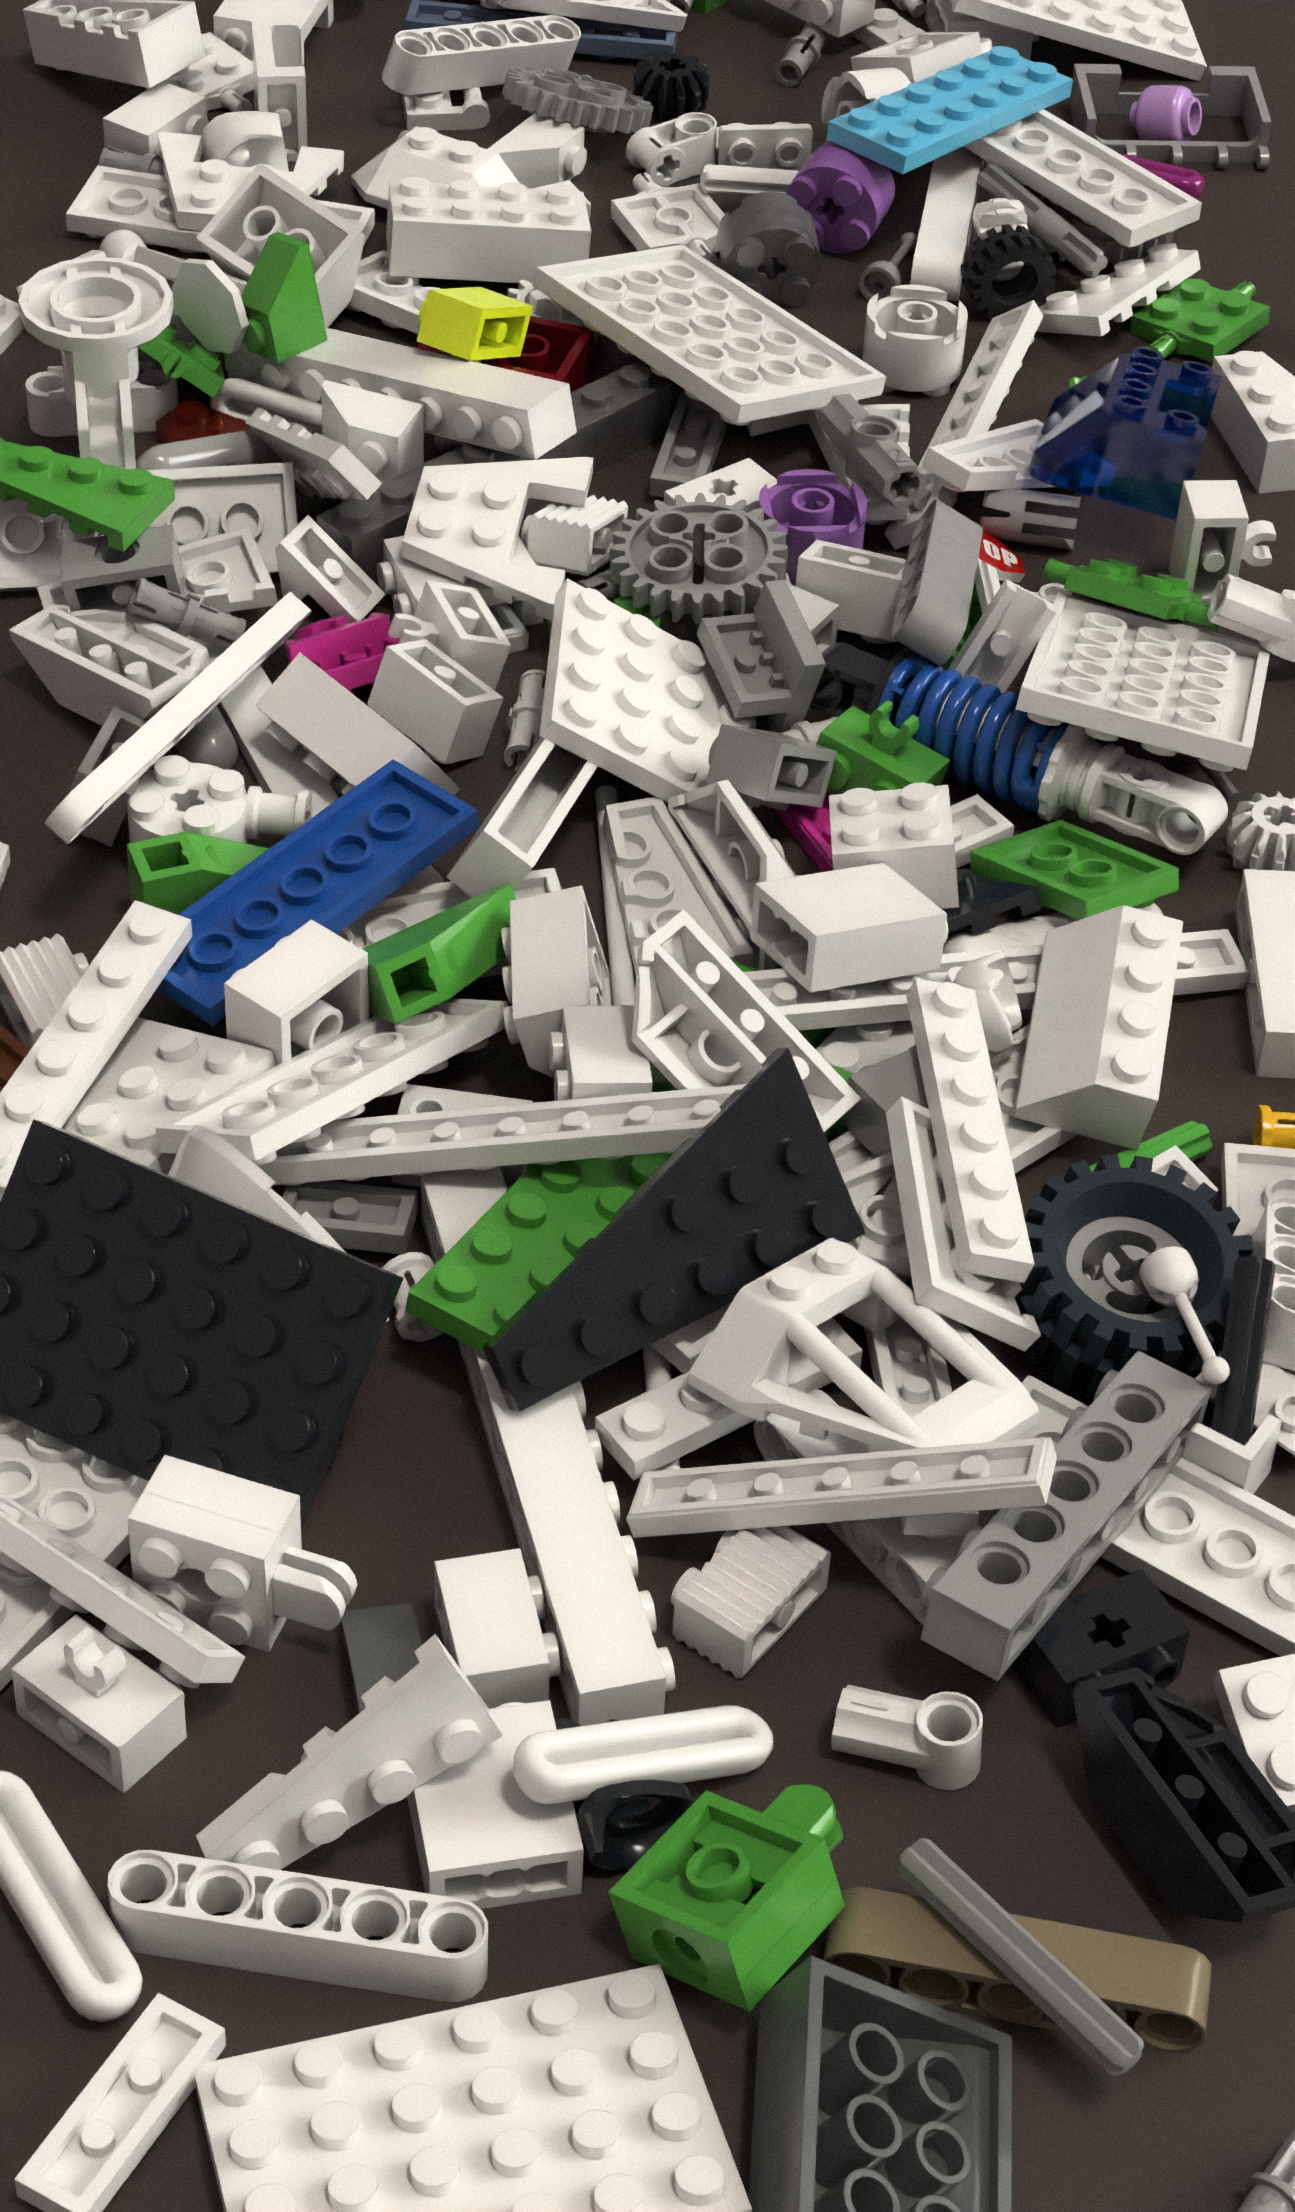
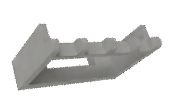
[1069,64,1272,169]

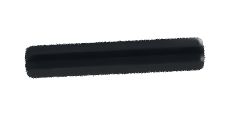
[1211,1256,1276,1446]

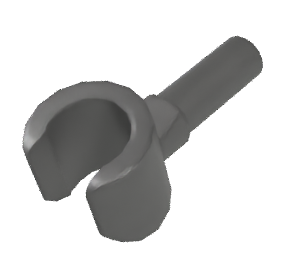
[1175,752,1240,802]

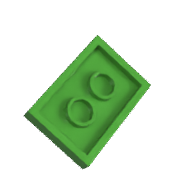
[970,820,1179,922]

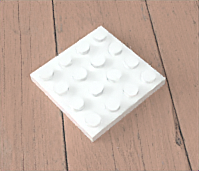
[539,578,756,811]

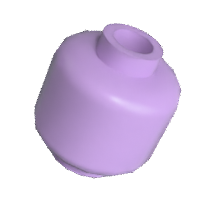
[1130,85,1202,141]

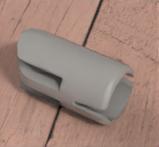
[980,488,1081,551]

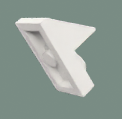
[275,515,386,624]

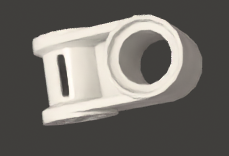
[626,112,717,187]

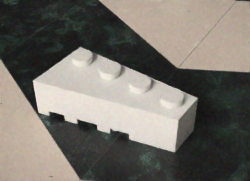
[23,0,206,88]

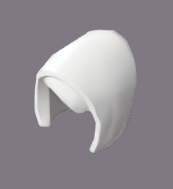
[202,111,289,171]

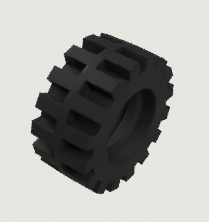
[961,224,1056,319]

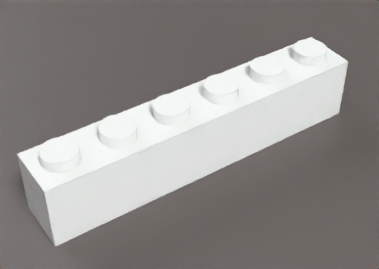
[447,737,597,898]

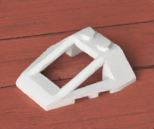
[688,1238,1040,1452]

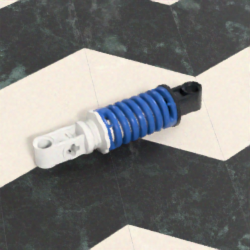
[809,643,1228,855]

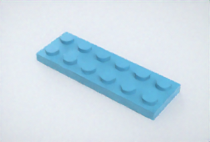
[826,46,1073,174]

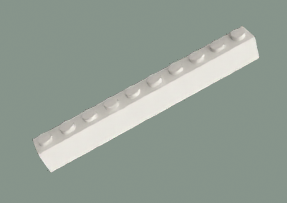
[421,1166,676,1726]

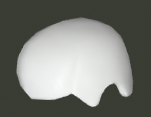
[953,951,1023,1052]

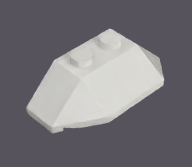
[351,126,519,209]
[9,604,209,726]
[668,780,801,970]
[632,909,862,1132]

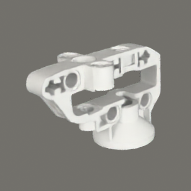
[18,256,179,470]

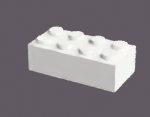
[386,177,591,283]

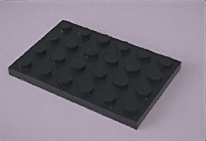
[0,1119,403,1533]

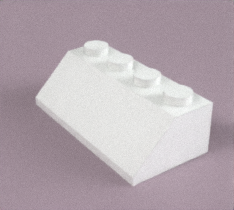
[1013,905,1183,1150]

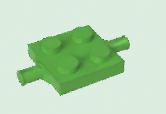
[1131,278,1270,365]
[138,321,225,398]
[1043,558,1220,632]

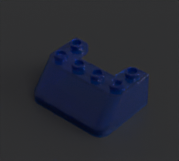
[1028,347,1223,521]

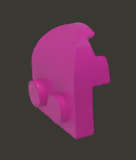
[284,613,400,694]

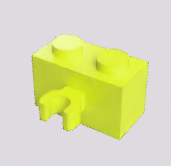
[417,287,533,363]

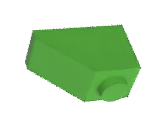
[241,232,328,363]

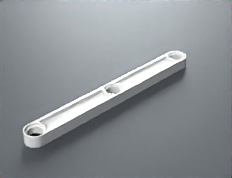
[44,591,312,844]

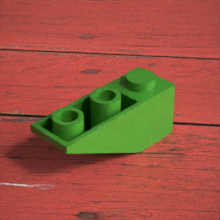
[126,831,270,915]
[362,882,516,1024]

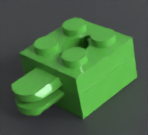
[608,1784,846,2012]

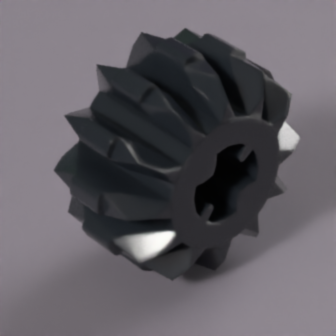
[633,51,710,121]

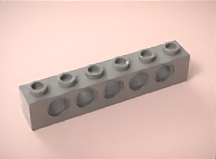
[920,1351,1212,1681]

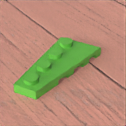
[0,437,175,552]

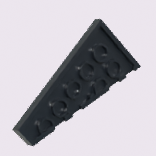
[483,1047,865,1411]

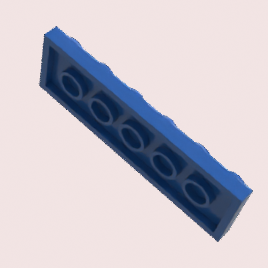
[157,759,480,1027]

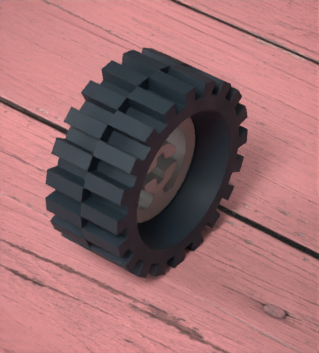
[1014,1154,1254,1400]

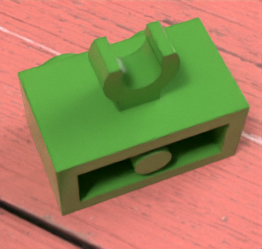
[816,700,950,795]

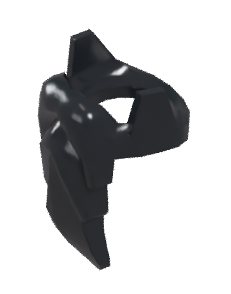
[555,1719,694,1870]

